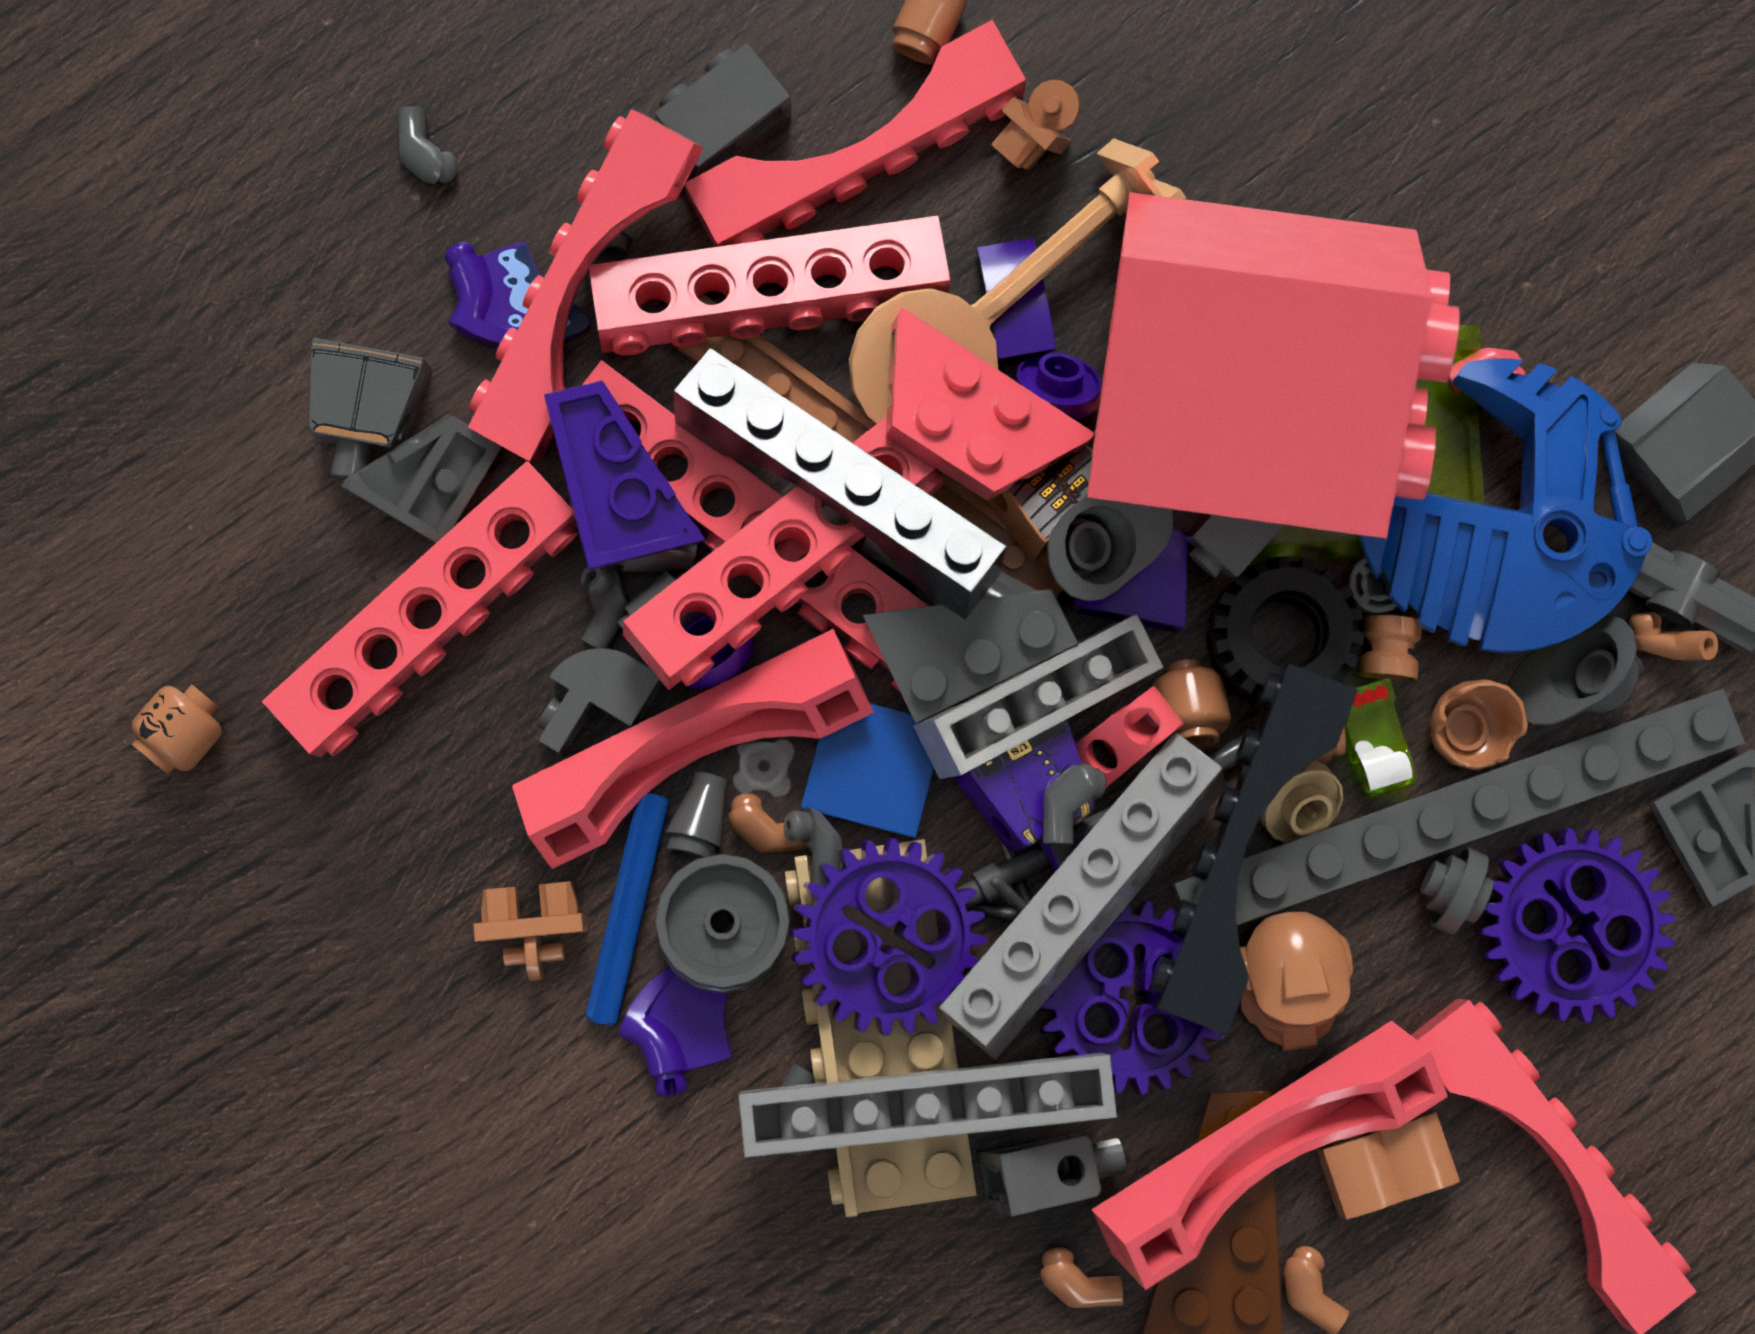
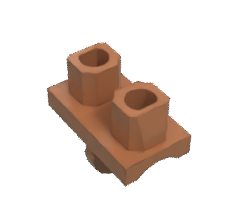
[991,80,1081,171]
[473,881,589,981]

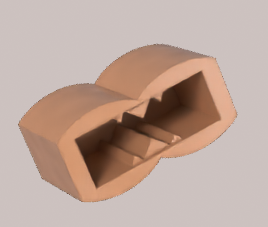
[1316,1111,1460,1220]

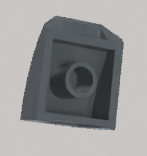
[1599,362,1755,528]

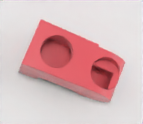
[1075,686,1184,788]

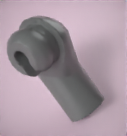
[397,106,458,184]

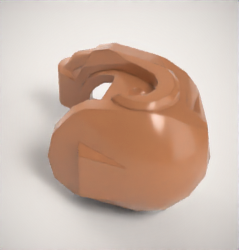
[1240,912,1353,1052]

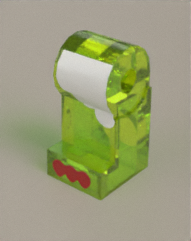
[1344,678,1416,799]

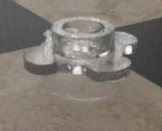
[733,739,795,797]

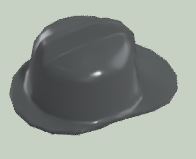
[1047,495,1173,601]
[1509,614,1644,725]

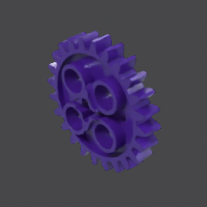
[1477,828,1676,1022]
[789,838,987,1036]
[1039,901,1223,1095]

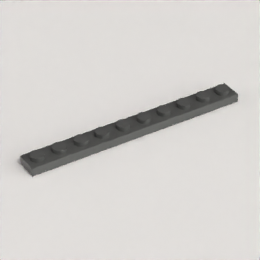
[1171,688,1745,925]

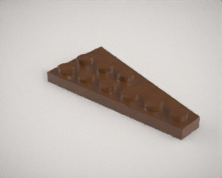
[1141,1090,1282,1334]

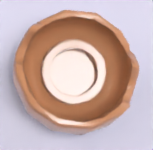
[1429,679,1528,771]

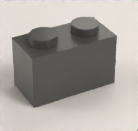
[655,43,792,177]

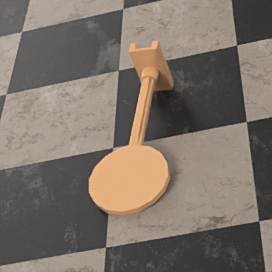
[849,138,1186,423]

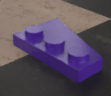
[544,380,705,571]

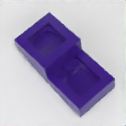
[976,238,1056,361]

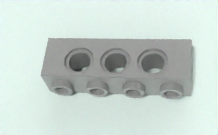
[913,614,1163,779]

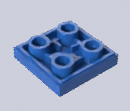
[801,704,934,839]

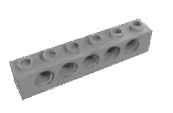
[940,732,1226,1060]
[739,1053,1117,1157]

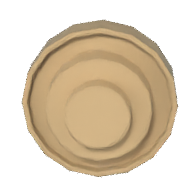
[1259,760,1343,844]

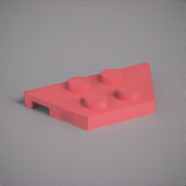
[886,307,1094,501]

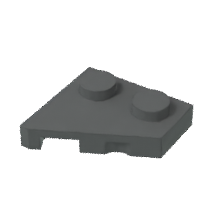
[341,414,502,544]
[1648,749,1755,908]

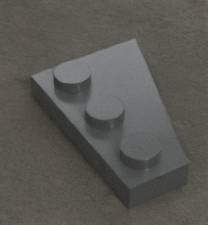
[863,589,1078,723]

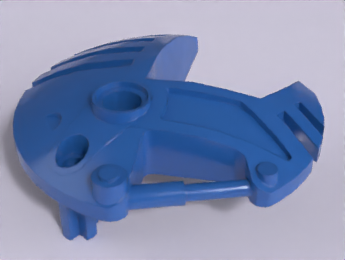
[1358,359,1652,653]

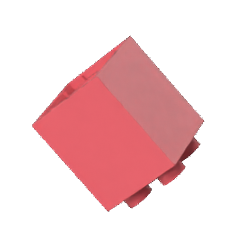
[1087,192,1459,539]

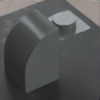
[537,648,663,757]

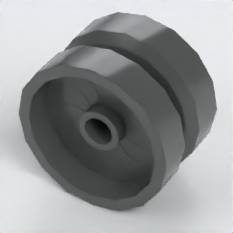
[655,854,789,994]

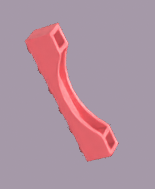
[685,20,1026,247]
[468,109,704,461]
[512,629,874,869]
[1411,999,1697,1334]
[1092,1021,1448,1290]

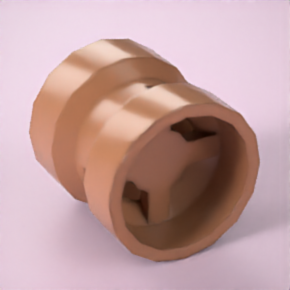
[1358,615,1422,681]

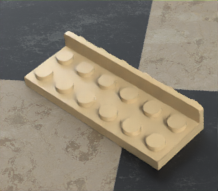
[785,839,977,1218]

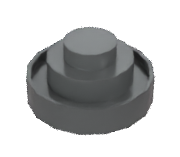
[1420,847,1494,935]

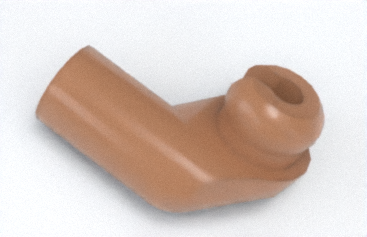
[1629,612,1718,660]
[728,793,809,853]
[1283,1246,1349,1334]
[1040,1247,1123,1308]

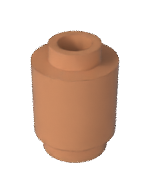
[892,0,967,65]

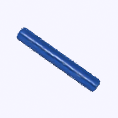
[586,793,669,1026]

